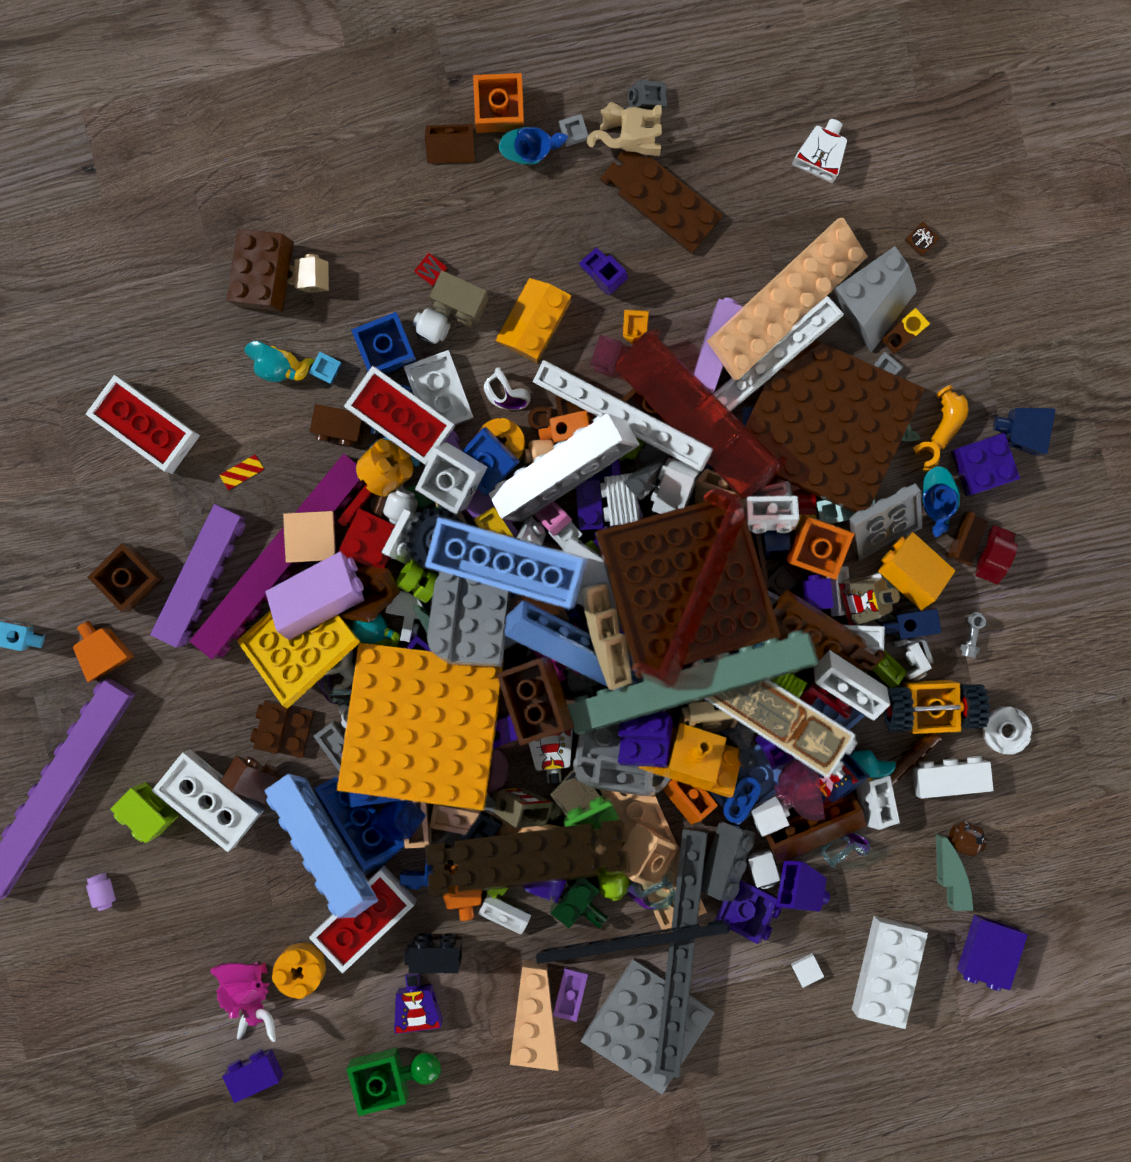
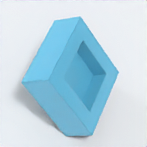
[309,351,342,385]

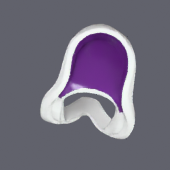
[484,367,531,411]

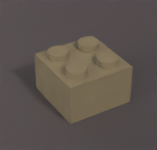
[429,270,489,327]

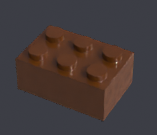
[226,229,294,312]
[497,657,575,746]

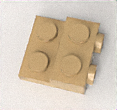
[678,699,738,734]

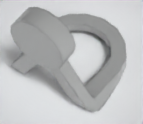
[892,636,934,664]

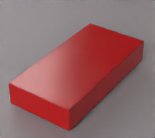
[337,484,375,527]

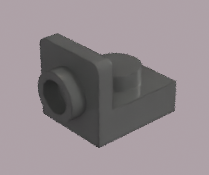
[628,80,667,109]

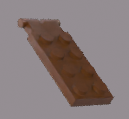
[600,150,723,254]
[772,590,886,675]

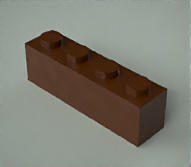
[765,792,866,865]

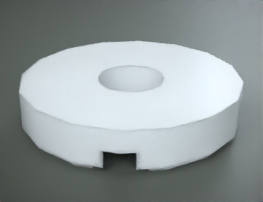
[982,706,1032,754]

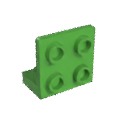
[564,796,620,829]

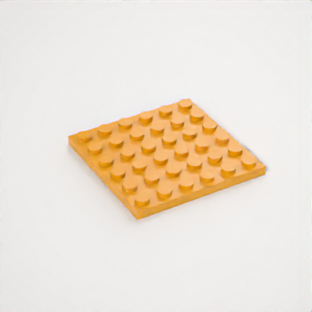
[337,643,505,810]

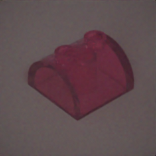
[775,759,825,821]

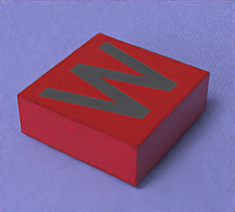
[414,253,448,288]

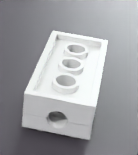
[152,750,265,852]

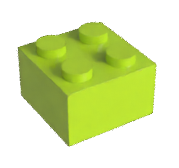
[110,782,179,844]

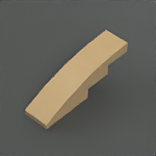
[581,582,632,690]

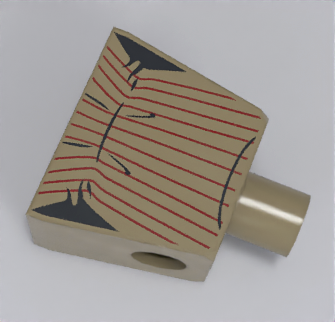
[549,767,602,821]

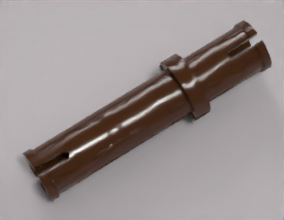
[889,733,942,788]

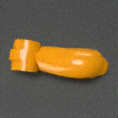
[913,385,969,472]

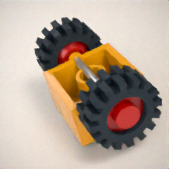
[883,680,990,734]

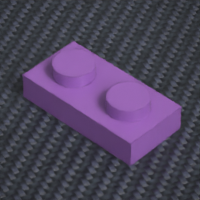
[553,966,588,1022]

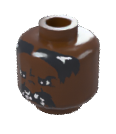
[948,821,987,857]

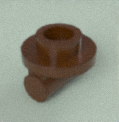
[370,494,388,517]

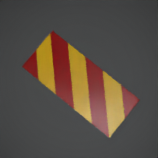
[220,454,264,490]

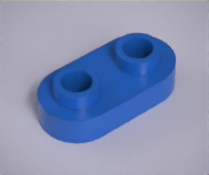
[723,776,761,823]

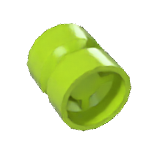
[396,559,439,603]

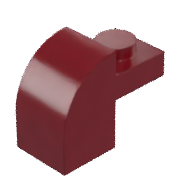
[975,525,1018,585]

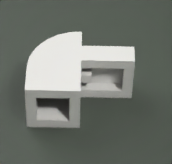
[386,591,426,642]

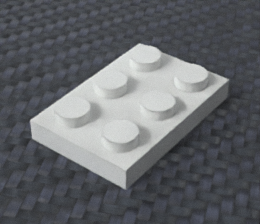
[403,350,474,425]

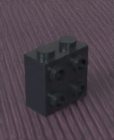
[404,933,462,973]

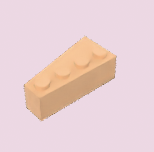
[510,960,559,1071]

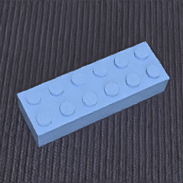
[425,517,588,609]
[264,774,379,918]

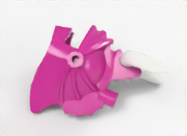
[210,962,276,1042]

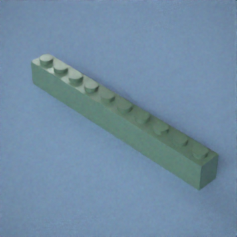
[567,631,819,734]

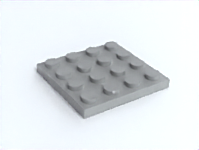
[581,958,715,1094]

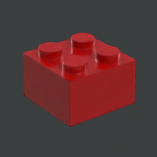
[338,508,395,569]

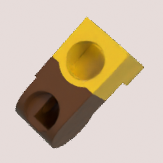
[881,308,930,354]

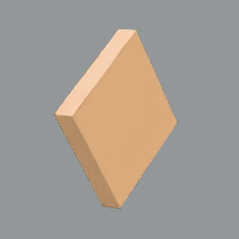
[283,511,336,563]

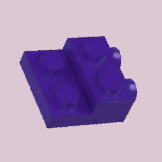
[618,710,674,767]
[714,879,782,944]

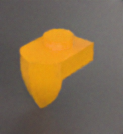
[623,309,649,345]

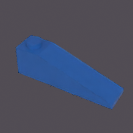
[314,777,405,876]

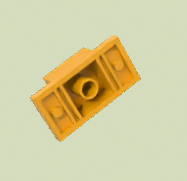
[638,723,740,798]

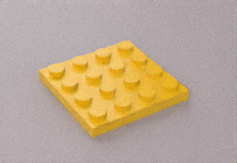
[237,610,361,709]

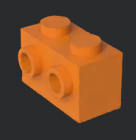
[662,779,718,825]

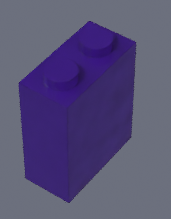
[957,914,1028,991]

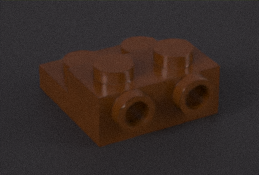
[250,700,315,758]

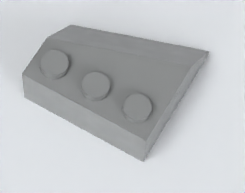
[830,246,917,352]

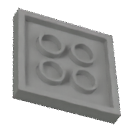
[849,484,922,561]

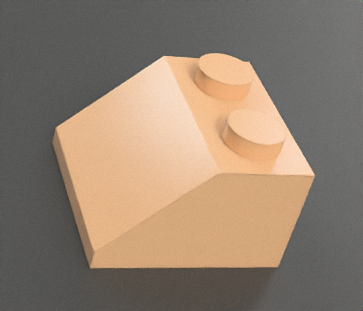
[621,823,681,889]

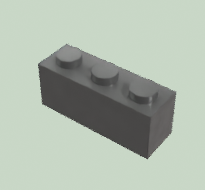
[701,820,756,902]

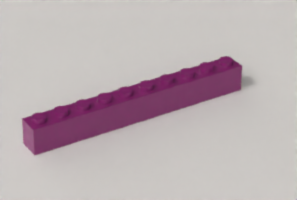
[189,453,366,660]

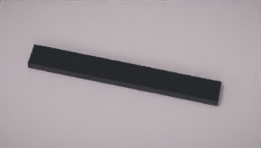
[535,919,731,964]

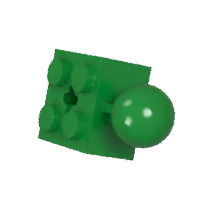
[346,1047,441,1116]

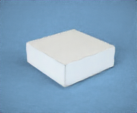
[791,953,824,988]

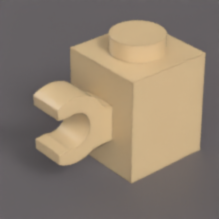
[287,254,329,293]

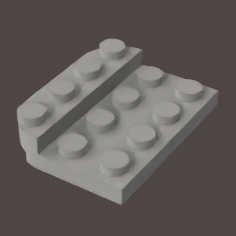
[427,571,511,667]
[573,723,677,796]

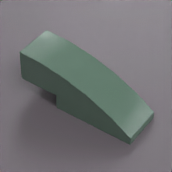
[936,834,973,911]

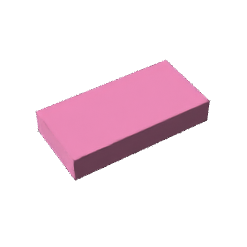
[534,502,572,536]

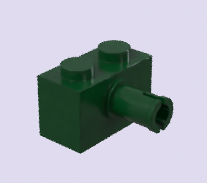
[550,878,608,929]

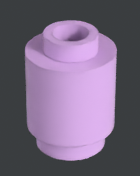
[86,873,116,911]

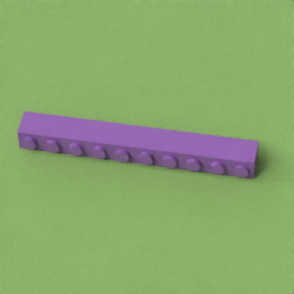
[0,679,136,900]

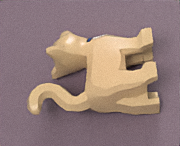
[587,102,662,156]

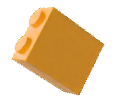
[878,532,956,610]

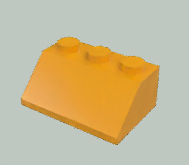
[495,278,571,364]

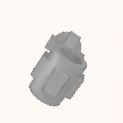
[960,612,987,658]

